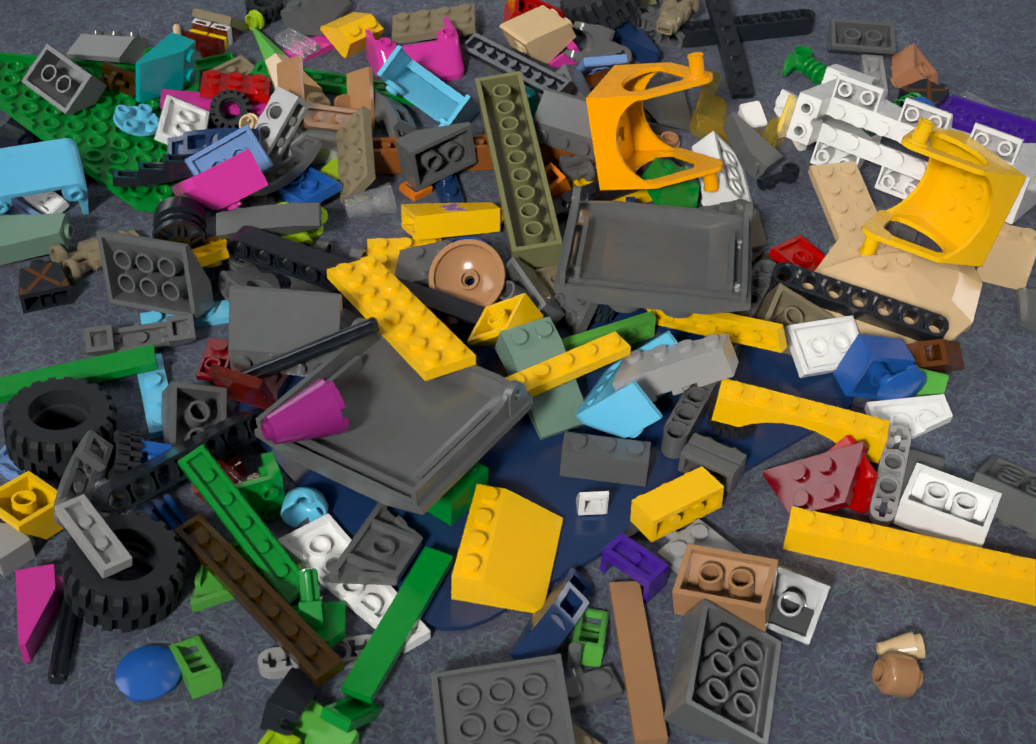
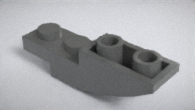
[374,91,416,137]

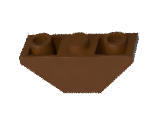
[906,339,965,372]

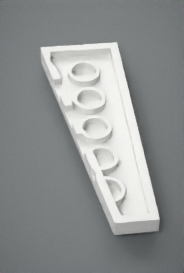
[278,513,430,654]

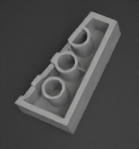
[612,334,739,402]

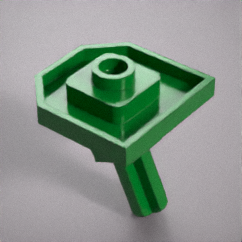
[291,568,346,647]

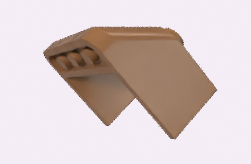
[277,56,375,132]

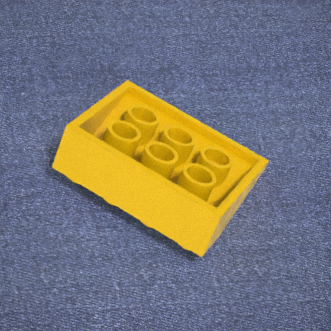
[451,484,563,613]

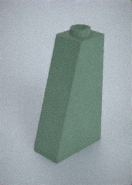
[0,214,74,265]

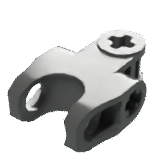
[633,5,695,49]
[564,21,632,65]
[218,254,281,302]

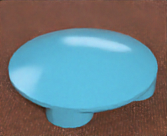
[113,104,159,136]

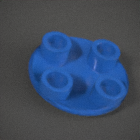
[876,365,927,401]
[115,645,181,702]

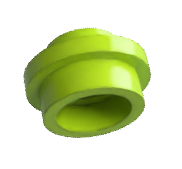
[245,10,264,31]

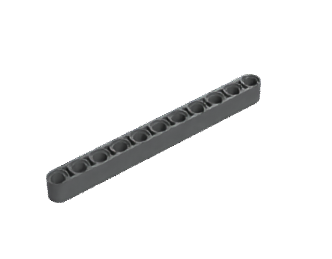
[661,260,777,459]

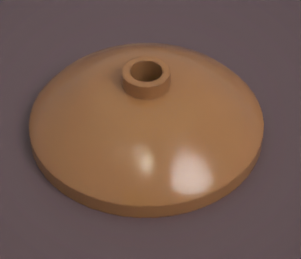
[429,239,506,307]

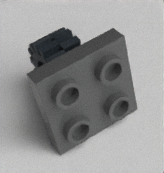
[554,292,617,335]

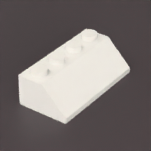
[692,131,752,206]

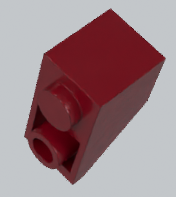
[196,338,233,382]

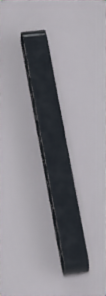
[227,225,485,339]

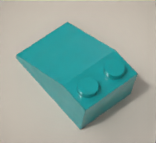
[136,32,197,103]

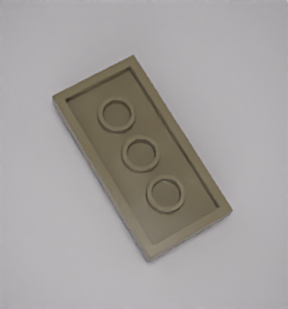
[392,4,476,43]
[336,106,376,206]

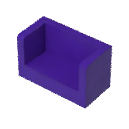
[600,532,669,603]

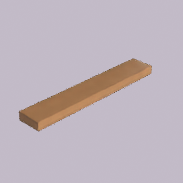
[609,581,668,744]

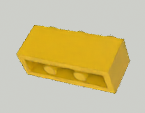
[630,466,724,543]

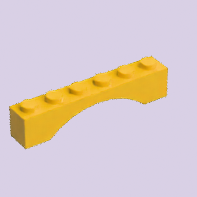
[711,379,890,463]

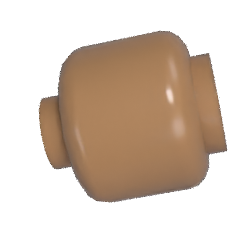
[872,653,923,698]

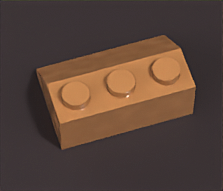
[672,544,779,632]

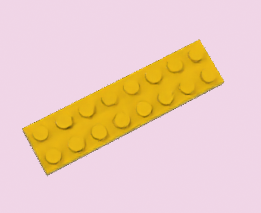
[327,256,476,381]

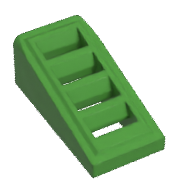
[572,608,609,667]
[169,635,223,699]

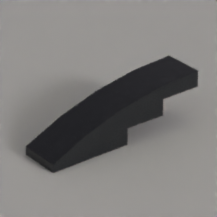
[112,154,193,187]

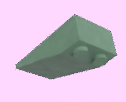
[495,316,584,440]

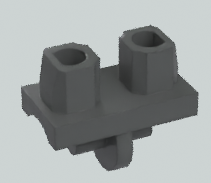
[559,154,597,182]

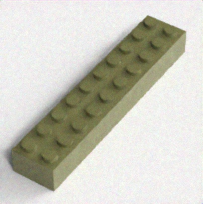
[475,71,563,268]

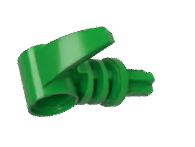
[782,46,828,85]

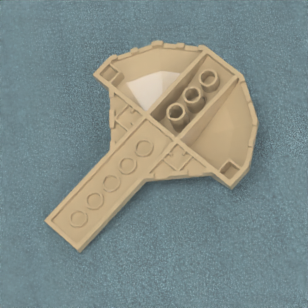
[802,161,982,345]

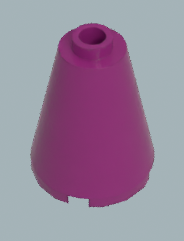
[261,377,349,445]

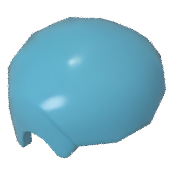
[280,487,329,527]

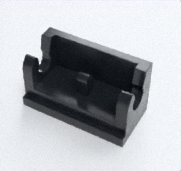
[260,667,324,736]

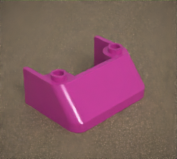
[365,17,465,82]
[171,149,268,212]

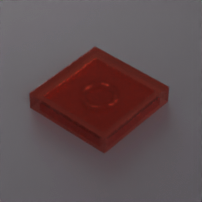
[208,364,276,410]

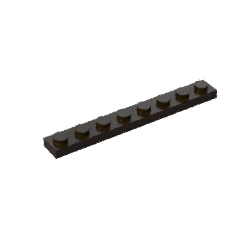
[174,513,345,687]

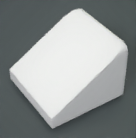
[738,101,768,128]
[576,491,609,515]

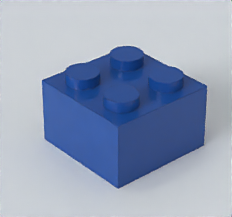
[833,334,916,399]

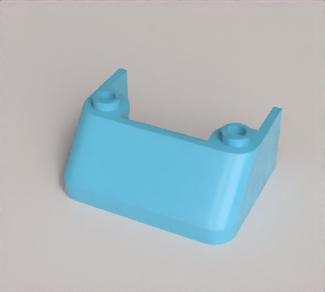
[377,45,480,127]
[0,138,89,215]
[574,331,678,439]

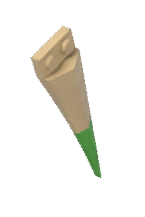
[252,26,330,106]

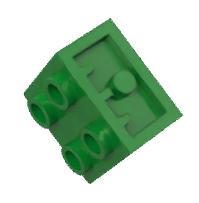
[234,451,285,520]

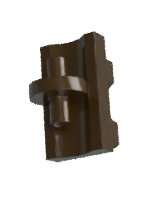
[100,61,136,98]

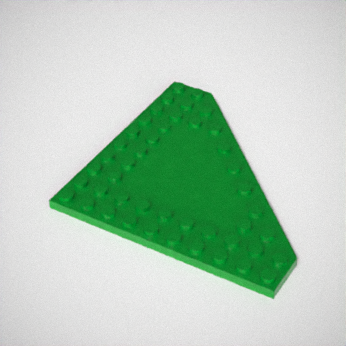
[0,52,200,213]

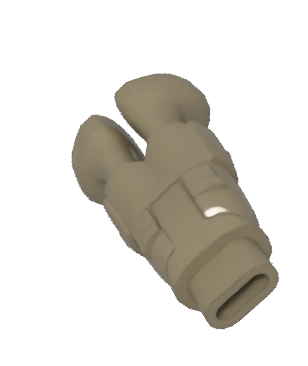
[656,0,700,35]
[49,229,139,284]

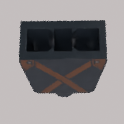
[896,79,950,108]
[19,259,74,314]

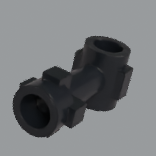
[757,162,798,191]

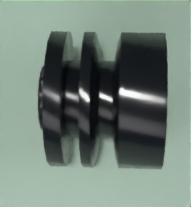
[152,196,207,250]

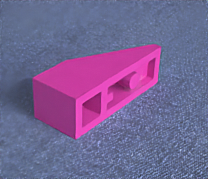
[15,564,64,663]

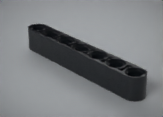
[680,9,816,48]
[770,262,949,341]
[91,411,263,514]

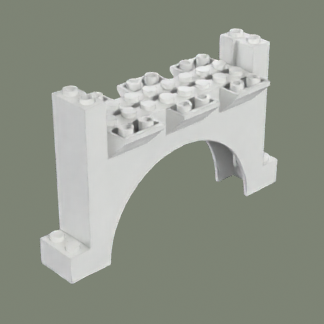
[786,64,1036,224]

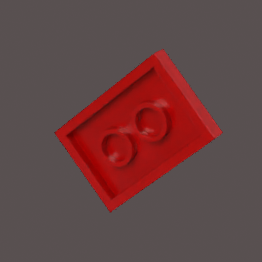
[200,70,270,103]

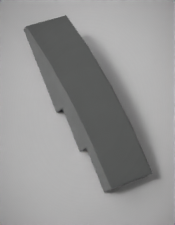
[216,203,322,240]

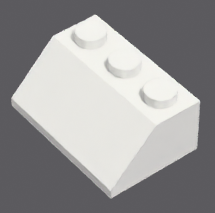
[893,463,1002,548]

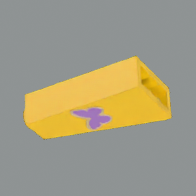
[401,202,503,240]

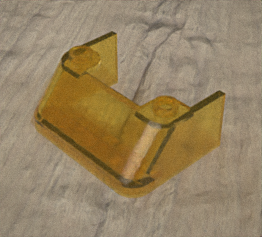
[689,69,798,150]

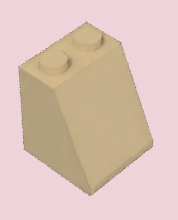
[499,5,576,64]
[976,222,1036,290]

